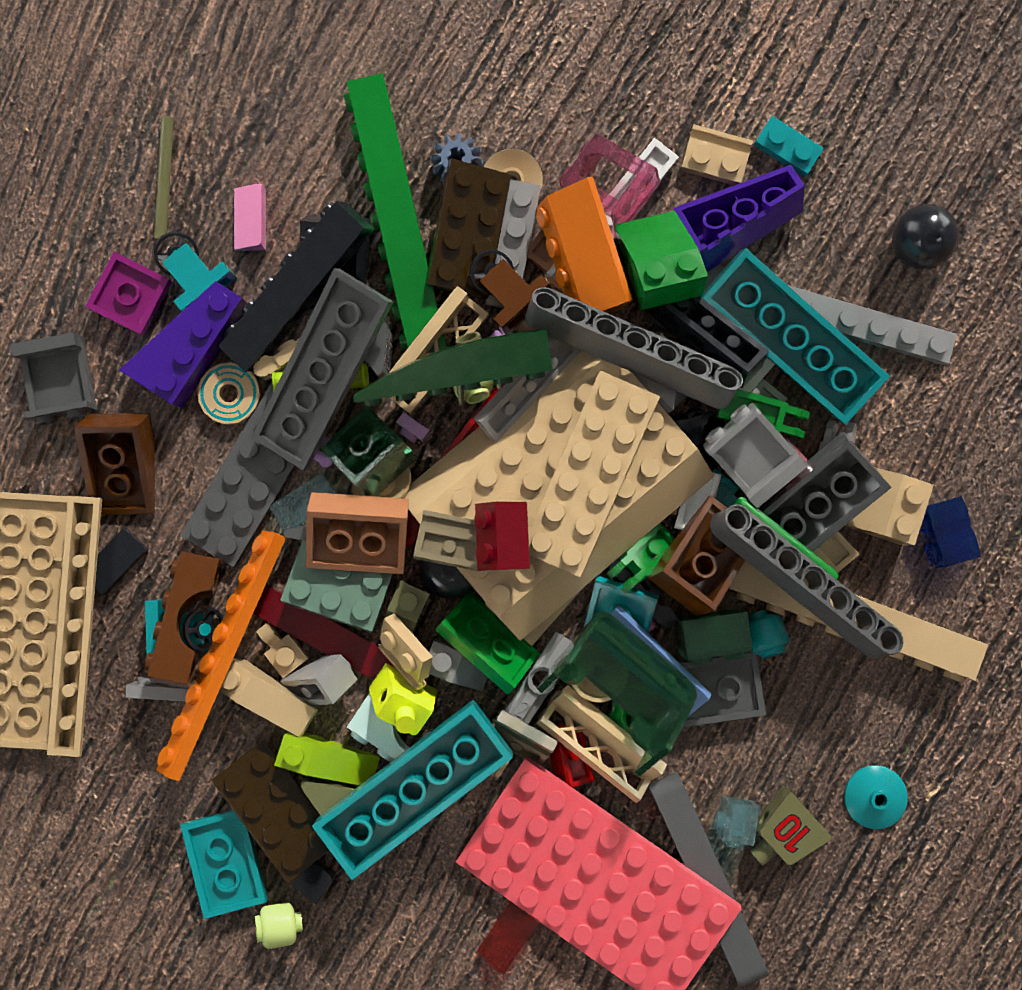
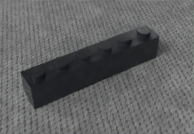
[219,201,375,372]

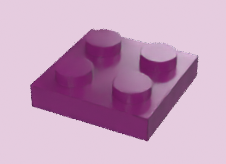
[85,251,172,336]

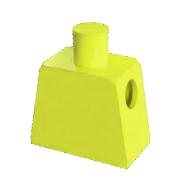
[369,663,437,735]

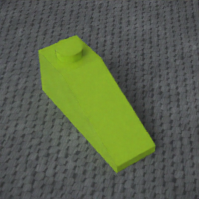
[274,731,381,786]

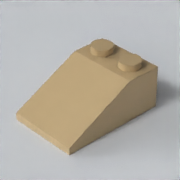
[845,468,934,545]

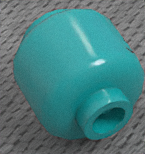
[743,610,790,659]

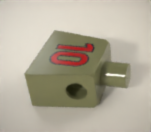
[750,786,833,866]

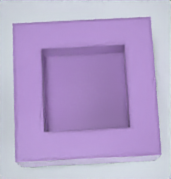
[396,412,431,443]

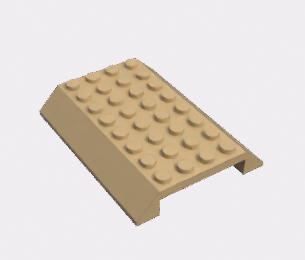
[403,350,715,641]
[0,492,102,757]

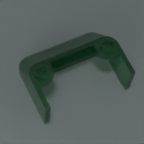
[537,611,697,777]

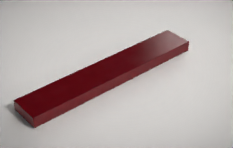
[253,584,394,680]

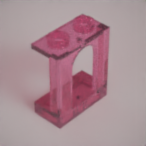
[559,133,661,225]

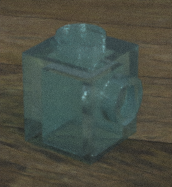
[713,796,760,849]

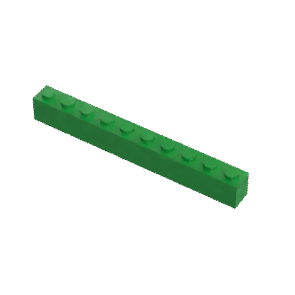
[343,73,447,353]

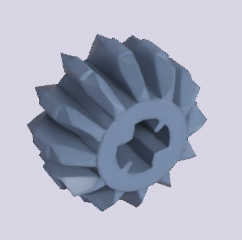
[430,133,483,185]

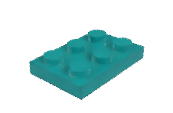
[180,810,268,919]

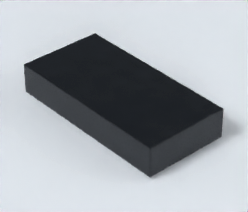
[95,528,149,595]

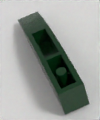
[353,329,552,406]

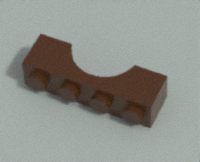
[144,551,222,689]

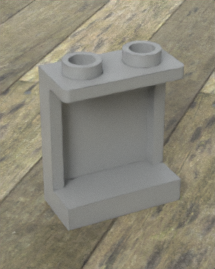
[703,403,808,508]

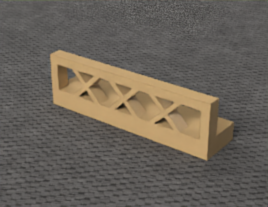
[389,286,489,415]
[536,685,667,803]

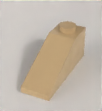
[219,658,318,737]

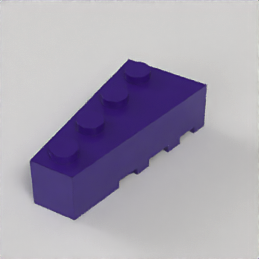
[673,165,805,272]
[119,281,248,409]

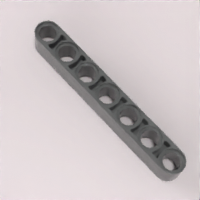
[525,287,743,409]
[710,504,904,658]
[648,771,769,988]

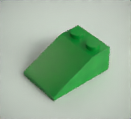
[614,211,708,310]

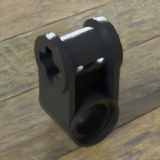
[670,408,725,446]

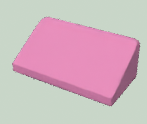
[234,184,266,251]

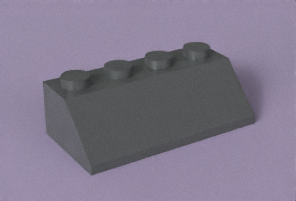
[758,431,892,563]

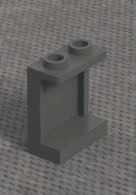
[11,332,97,425]

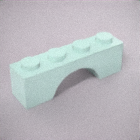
[347,693,410,762]

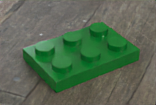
[435,592,540,695]

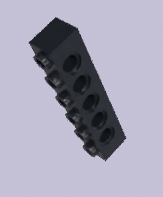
[614,238,769,389]

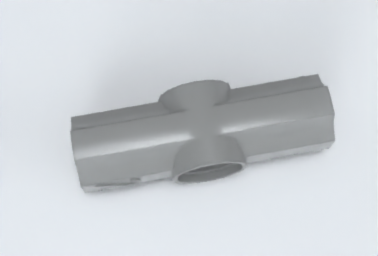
[504,631,579,724]

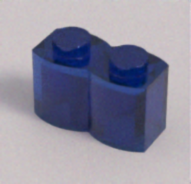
[920,496,981,568]

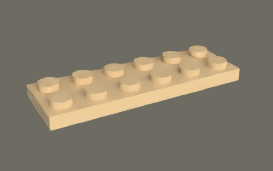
[528,370,660,578]

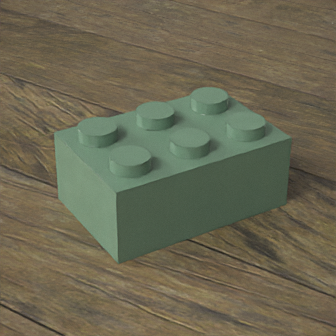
[280,540,395,634]

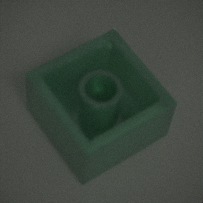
[320,406,417,497]
[675,609,753,665]

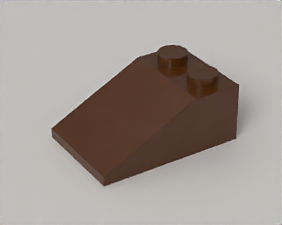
[74,413,155,515]
[648,495,757,617]

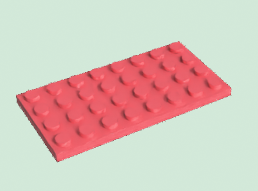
[456,756,742,990]

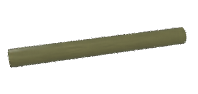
[154,116,174,241]

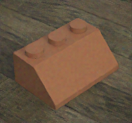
[306,492,409,574]

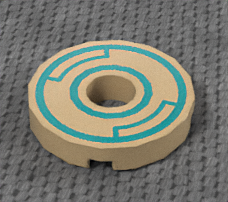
[197,362,262,425]

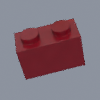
[474,501,530,571]

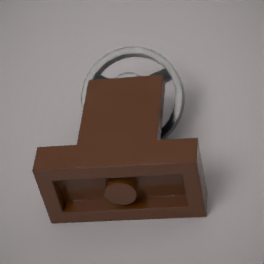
[469,249,552,335]

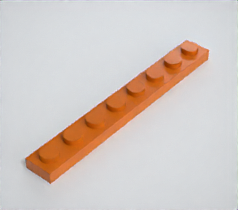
[156,530,286,781]

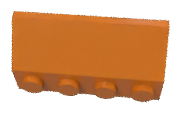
[536,176,633,315]

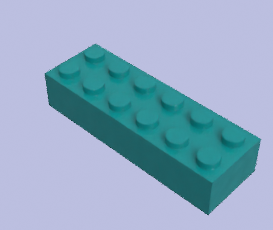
[701,248,890,425]
[312,699,513,880]

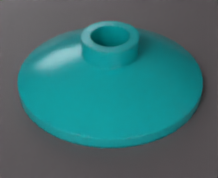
[844,765,908,829]

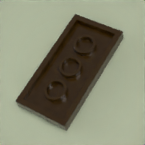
[425,158,511,299]
[211,740,329,884]

